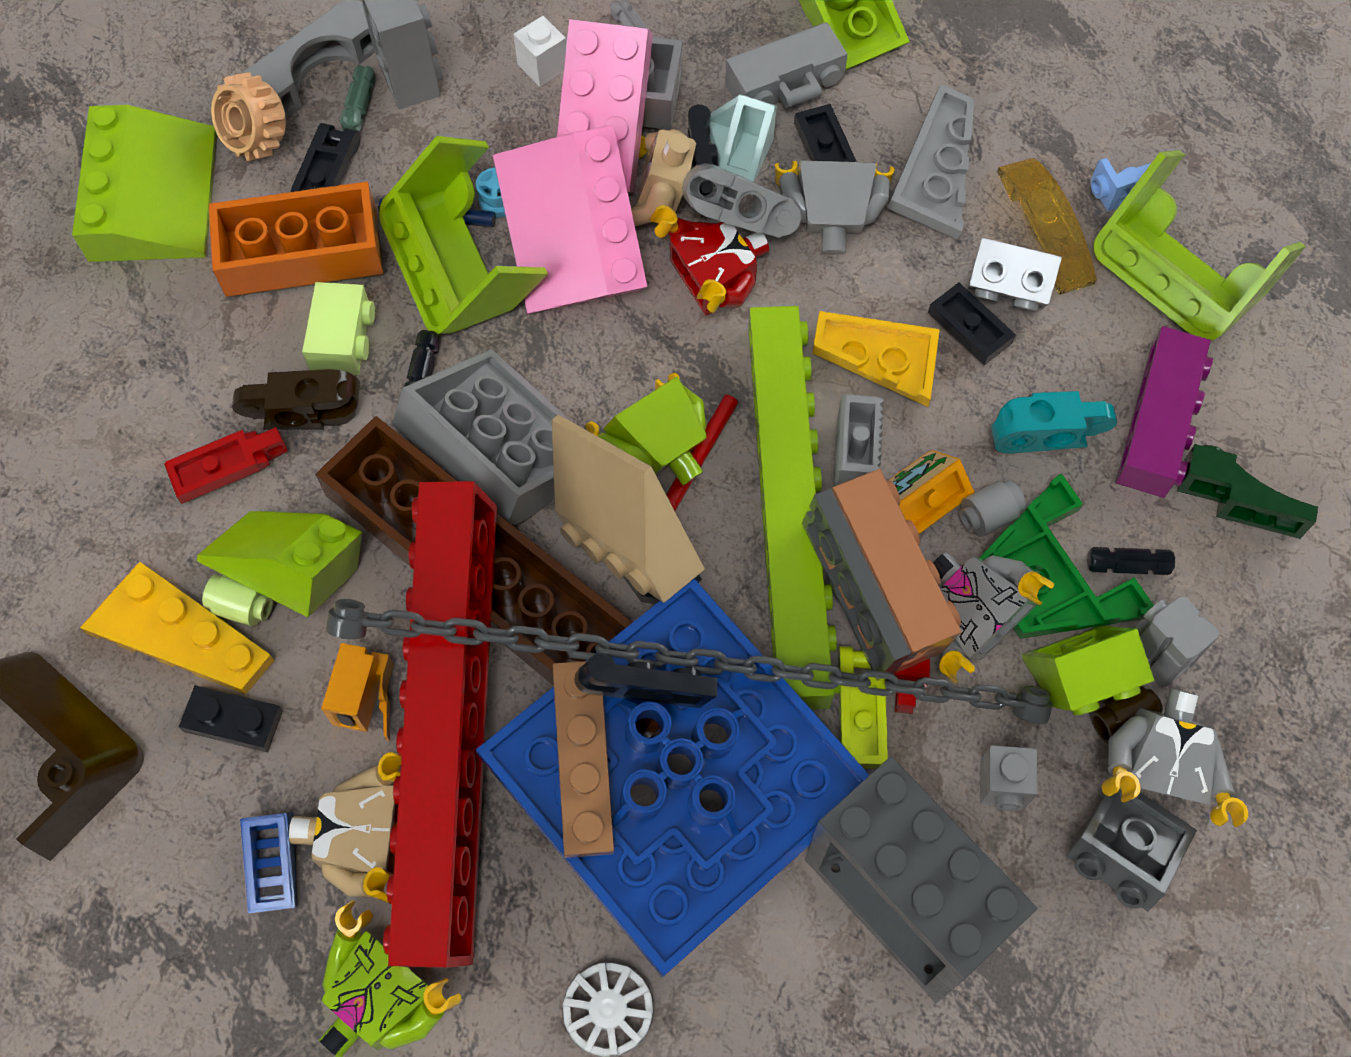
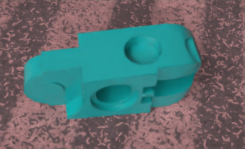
[991,391,1118,454]

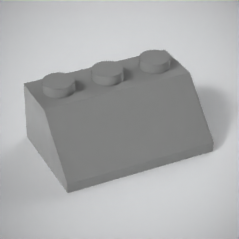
[361,0,443,110]

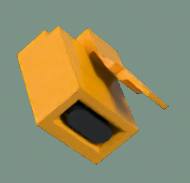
[321,643,394,742]

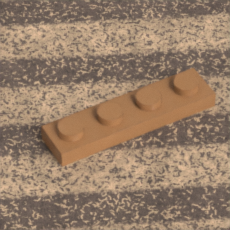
[553,661,614,858]

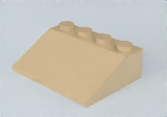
[552,415,705,603]

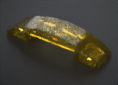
[997,158,1097,295]

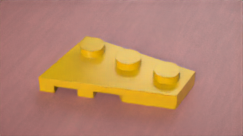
[812,311,940,407]

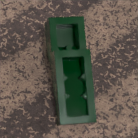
[1177,444,1318,539]

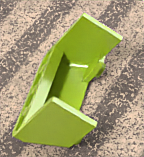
[379,136,548,334]
[1094,150,1306,341]

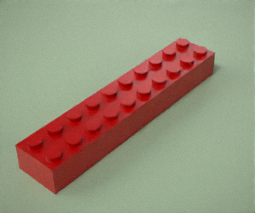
[383,481,497,968]

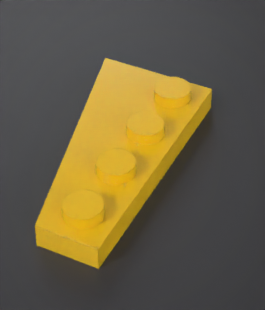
[80,562,275,695]

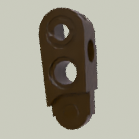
[232,369,360,430]

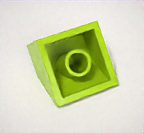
[1021,626,1155,715]

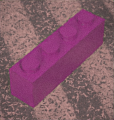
[1115,326,1213,498]

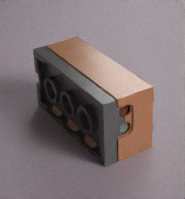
[802,469,961,681]

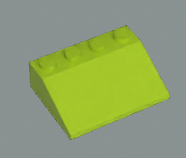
[72,105,217,262]

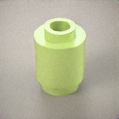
[202,574,273,627]

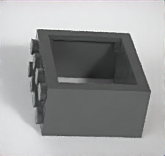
[805,756,1038,1003]

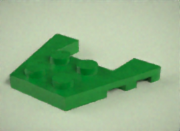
[979,474,1154,639]

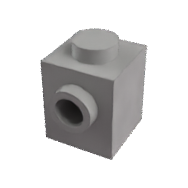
[980,745,1037,811]

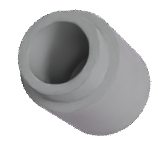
[959,480,1026,537]

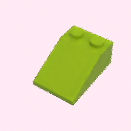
[799,0,910,71]
[197,511,362,617]

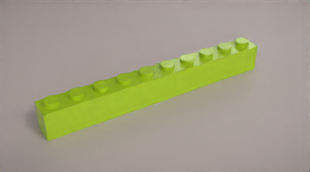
[748,306,841,710]

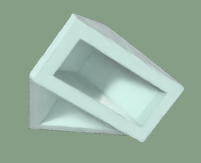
[709,94,777,181]

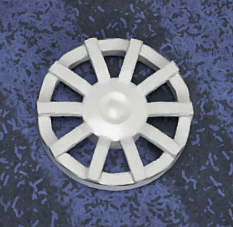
[563,963,653,1057]

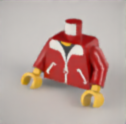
[649,205,769,316]

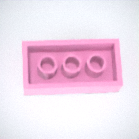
[557,19,653,192]

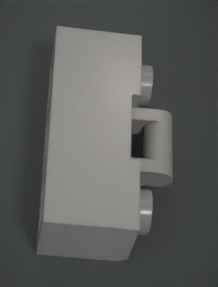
[725,22,848,108]

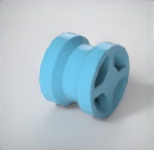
[475,168,506,218]

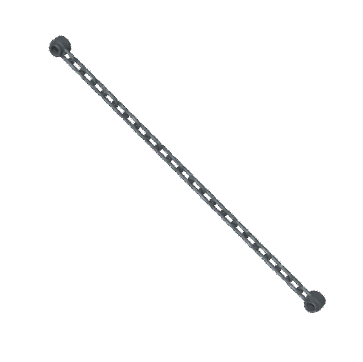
[326,599,1053,724]

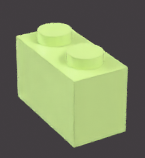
[302,282,375,375]

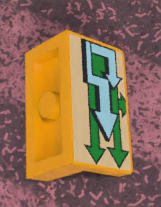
[887,450,975,534]

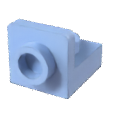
[1090,158,1151,212]

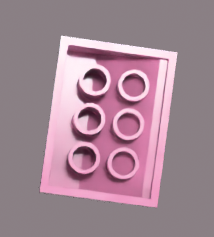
[493,125,647,314]

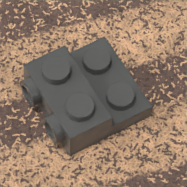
[1066,788,1197,912]

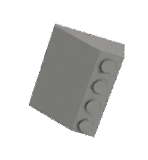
[392,349,572,526]

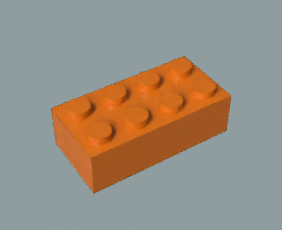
[209,181,384,297]

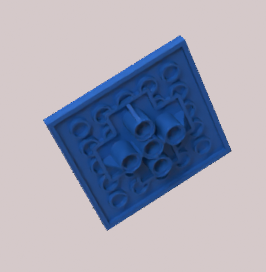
[476,579,869,977]

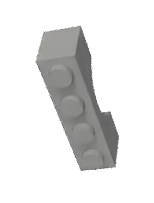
[243,0,375,118]

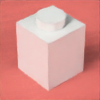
[513,16,567,87]

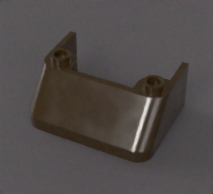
[0,652,144,861]

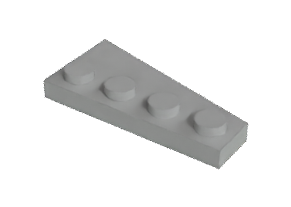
[887,84,975,239]

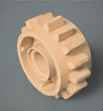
[211,72,286,161]

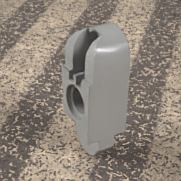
[682,163,801,238]

